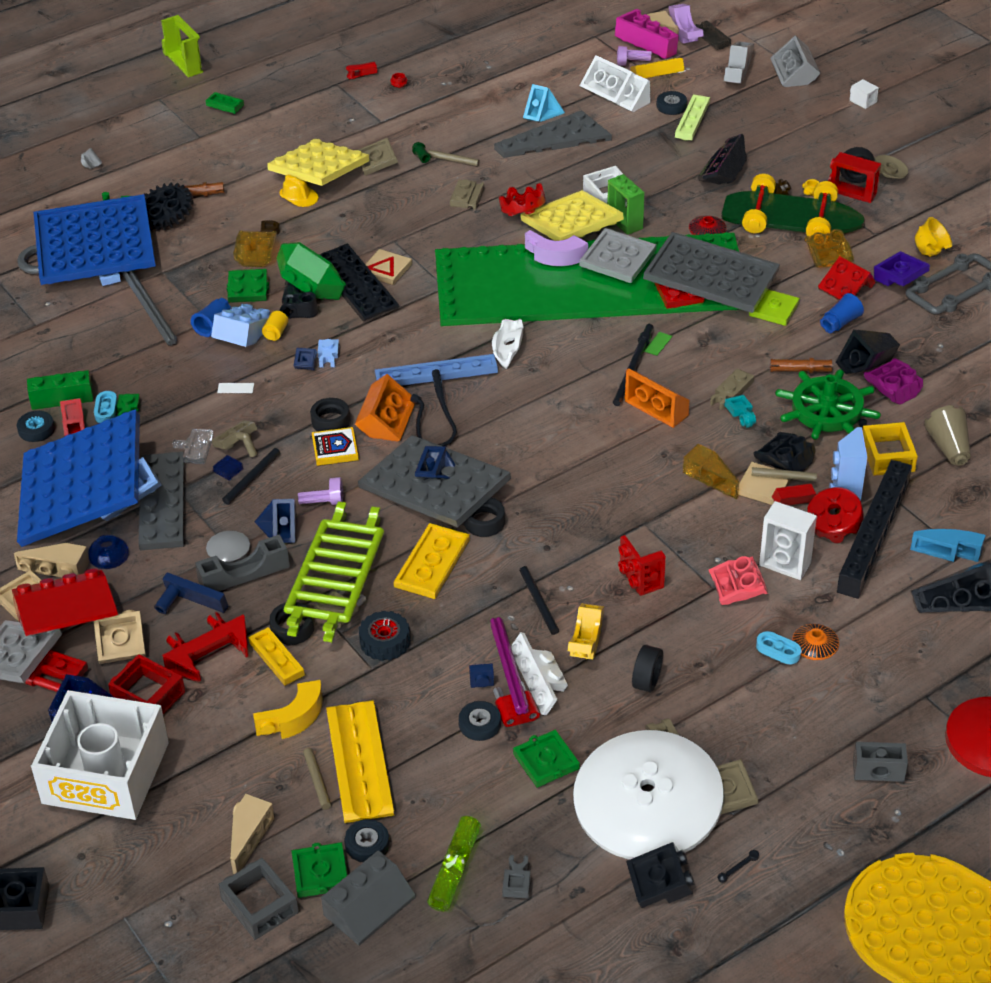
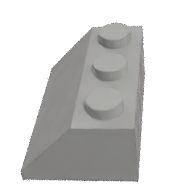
[770,35,821,87]

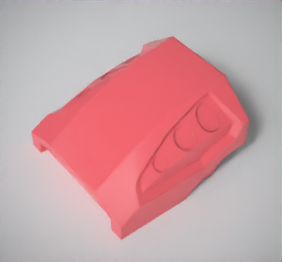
[709,556,768,605]

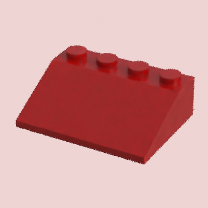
[11,568,118,636]

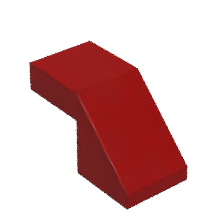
[60,398,85,436]

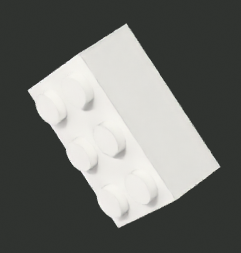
[759,501,817,580]

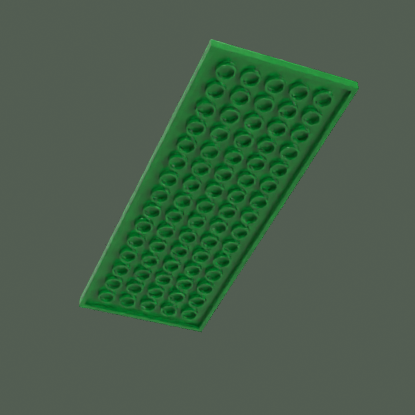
[435,232,740,326]

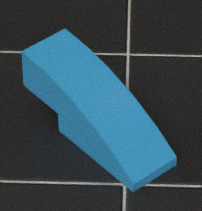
[910,529,986,562]

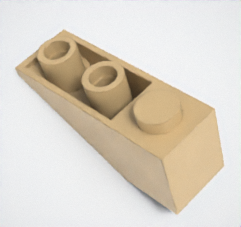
[14,543,90,577]

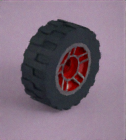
[359,611,410,661]

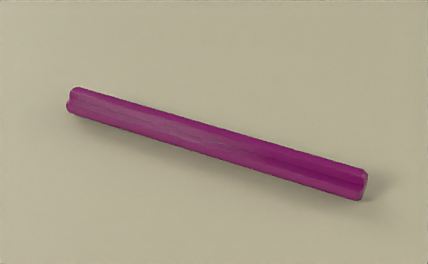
[490,617,529,715]

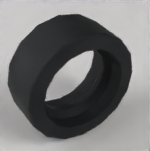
[840,147,875,183]
[310,397,351,432]
[464,498,505,537]
[269,602,314,645]
[632,645,663,692]

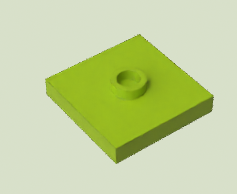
[749,289,800,326]

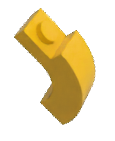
[568,603,604,660]
[253,680,323,739]

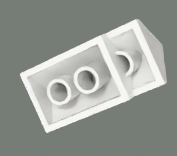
[579,55,650,112]

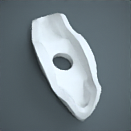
[492,319,524,369]

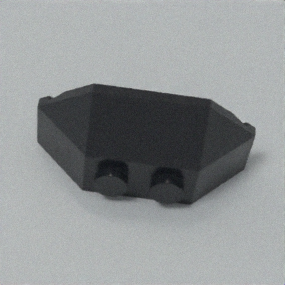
[698,134,746,185]

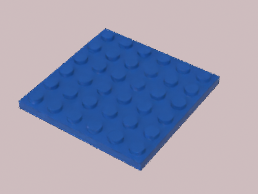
[33,194,156,285]
[17,409,140,547]

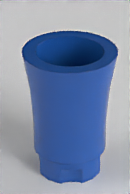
[820,293,864,334]
[191,298,231,337]

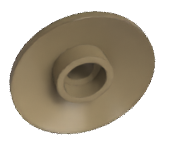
[875,155,908,179]

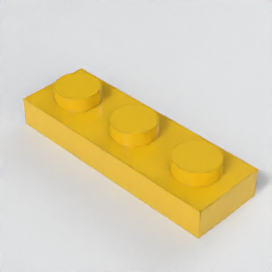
[248,627,305,686]

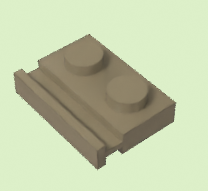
[450,179,484,209]

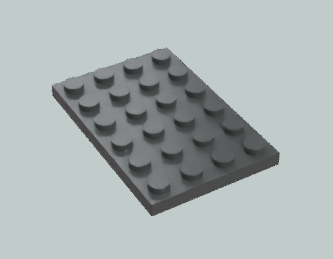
[643,232,780,313]
[358,435,511,528]

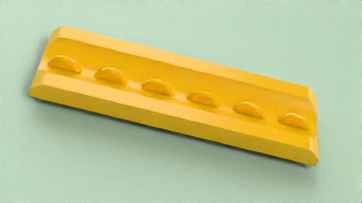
[326,700,394,823]

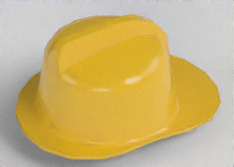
[279,174,319,207]

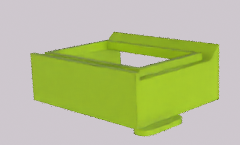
[161,15,203,78]

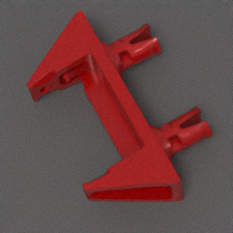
[162,612,248,682]

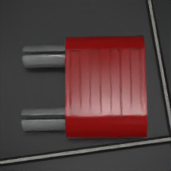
[493,681,540,727]

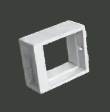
[583,166,627,207]

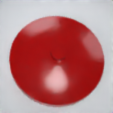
[945,697,991,777]

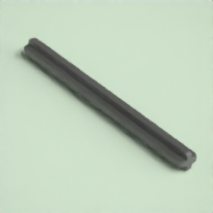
[121,270,177,346]

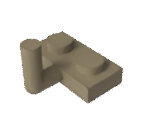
[211,420,257,457]

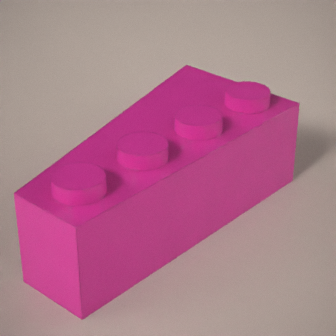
[615,8,679,59]

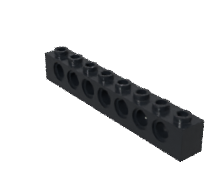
[837,459,912,599]

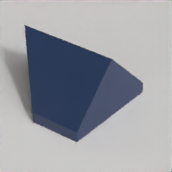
[415,446,455,479]
[254,499,297,543]

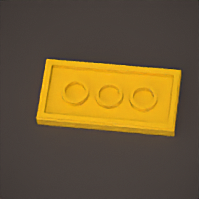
[394,523,470,599]

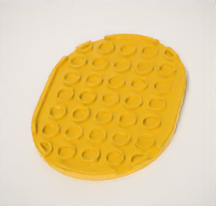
[844,853,991,983]

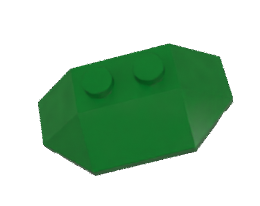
[276,242,346,300]

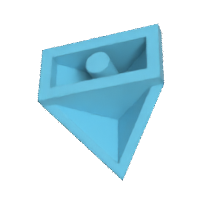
[523,84,565,122]

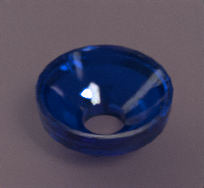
[88,535,129,569]

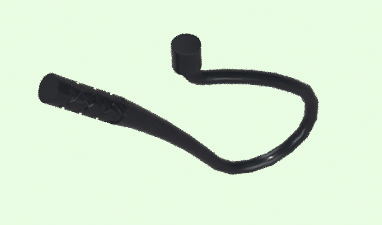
[410,369,457,447]

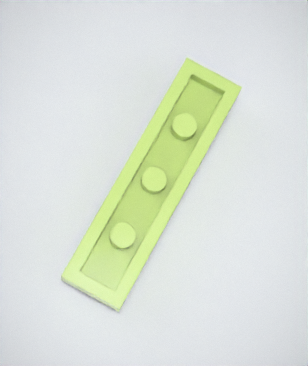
[675,94,710,141]

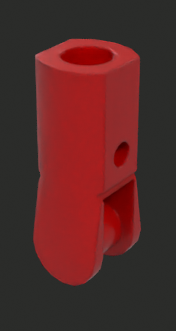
[346,61,377,79]

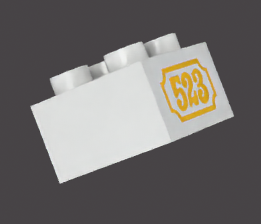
[31,690,169,820]

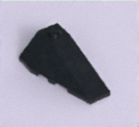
[911,559,991,612]

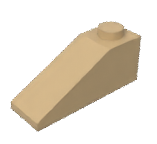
[230,794,274,874]

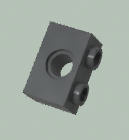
[853,742,908,782]

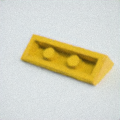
[630,58,684,78]

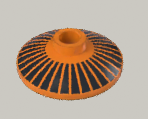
[792,624,839,660]

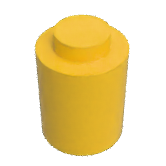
[262,311,289,341]

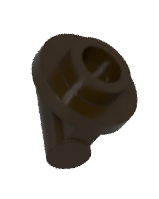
[774,179,792,195]

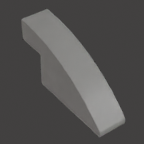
[724,41,755,83]

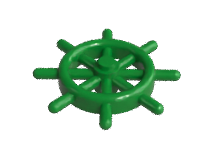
[775,369,881,440]

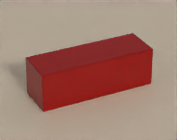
[772,484,816,505]

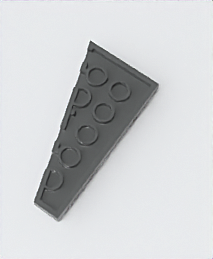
[494,110,612,158]

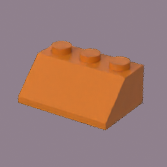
[625,368,690,428]
[354,374,415,442]

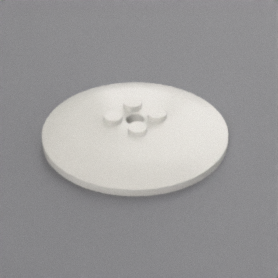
[573,730,724,860]

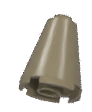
[924,405,971,466]

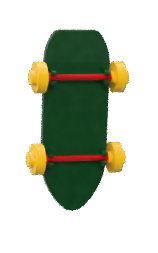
[721,174,865,241]

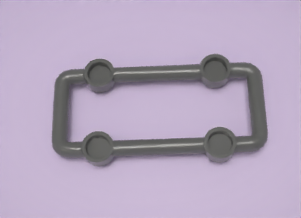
[905,253,991,314]

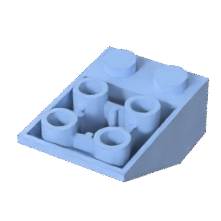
[211,304,271,347]

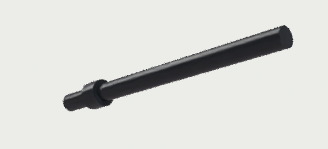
[613,324,654,406]

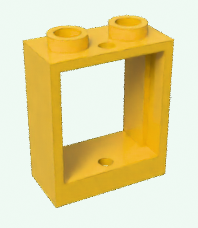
[862,422,918,476]

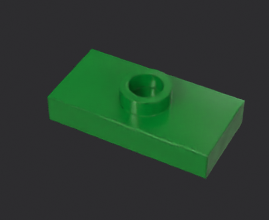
[205,92,244,114]

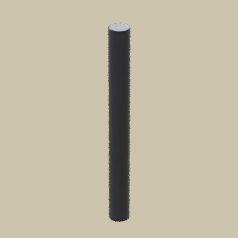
[222,448,280,505]
[519,566,559,635]

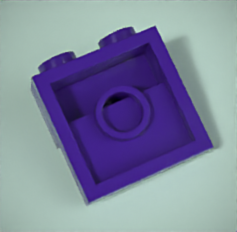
[874,251,930,286]

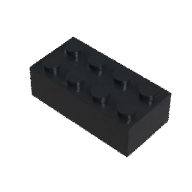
[0,867,50,930]

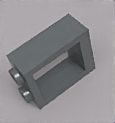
[218,858,299,940]

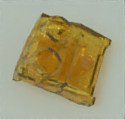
[804,229,854,268]
[233,231,277,267]

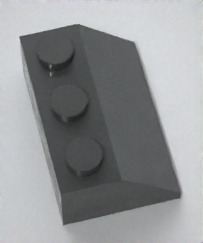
[321,850,416,946]

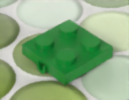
[226,269,269,303]
[513,729,580,788]
[291,842,347,898]

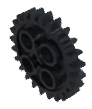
[144,182,194,231]

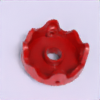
[499,183,546,216]
[807,487,865,543]

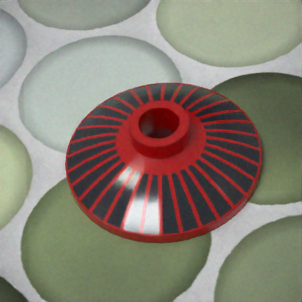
[689,216,726,235]

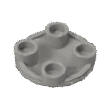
[206,531,250,562]

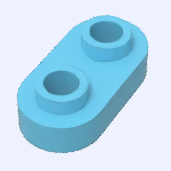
[94,391,118,423]
[756,631,801,664]

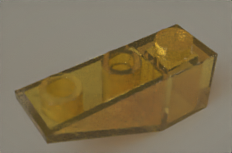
[683,444,740,499]

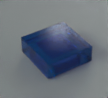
[213,455,243,480]

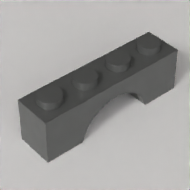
[195,534,290,591]

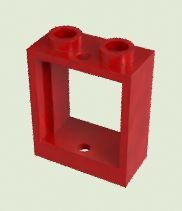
[828,152,881,203]
[108,654,185,714]

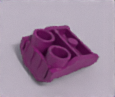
[864,358,923,405]

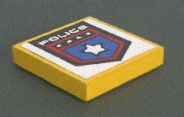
[312,427,358,466]

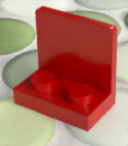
[818,256,876,300]
[618,535,666,596]

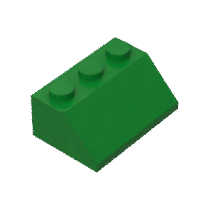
[27,370,93,410]

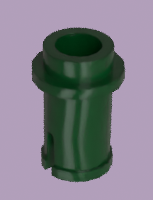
[412,142,431,163]

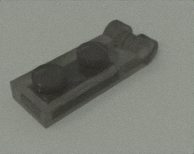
[695,21,732,50]

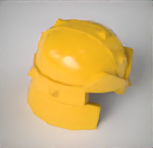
[915,217,952,257]

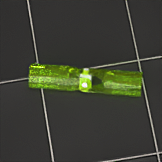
[427,816,481,911]

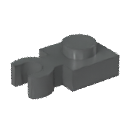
[502,855,530,898]

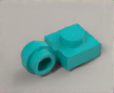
[725,395,756,428]

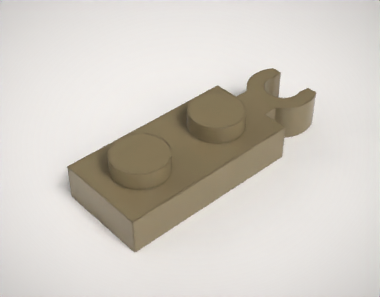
[710,368,754,410]

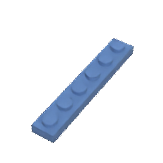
[375,354,498,386]

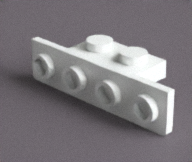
[511,632,568,715]

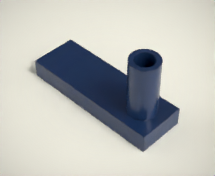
[154,572,229,614]

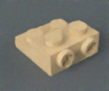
[94,610,146,664]

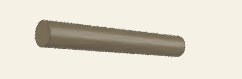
[428,149,480,167]
[751,467,817,482]
[303,748,331,810]

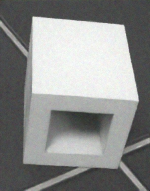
[850,79,879,109]

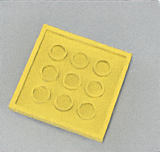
[267,139,369,186]
[521,190,624,241]

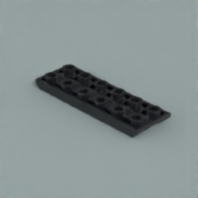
[319,243,399,322]

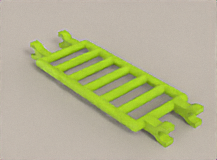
[283,501,384,643]

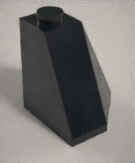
[836,329,900,374]

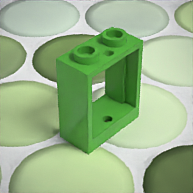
[607,174,645,235]

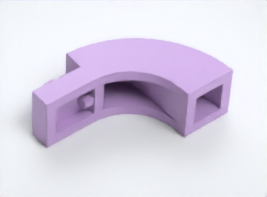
[669,4,703,43]
[525,230,588,266]

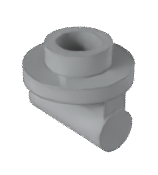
[81,148,102,169]

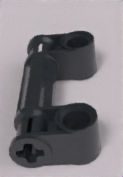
[280,281,319,319]

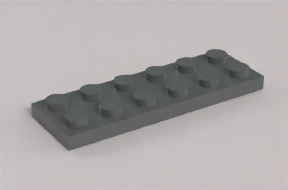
[139,452,184,551]

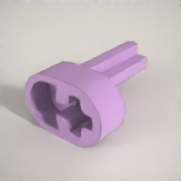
[617,46,652,66]
[298,477,343,505]

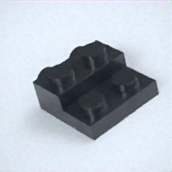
[626,842,695,908]

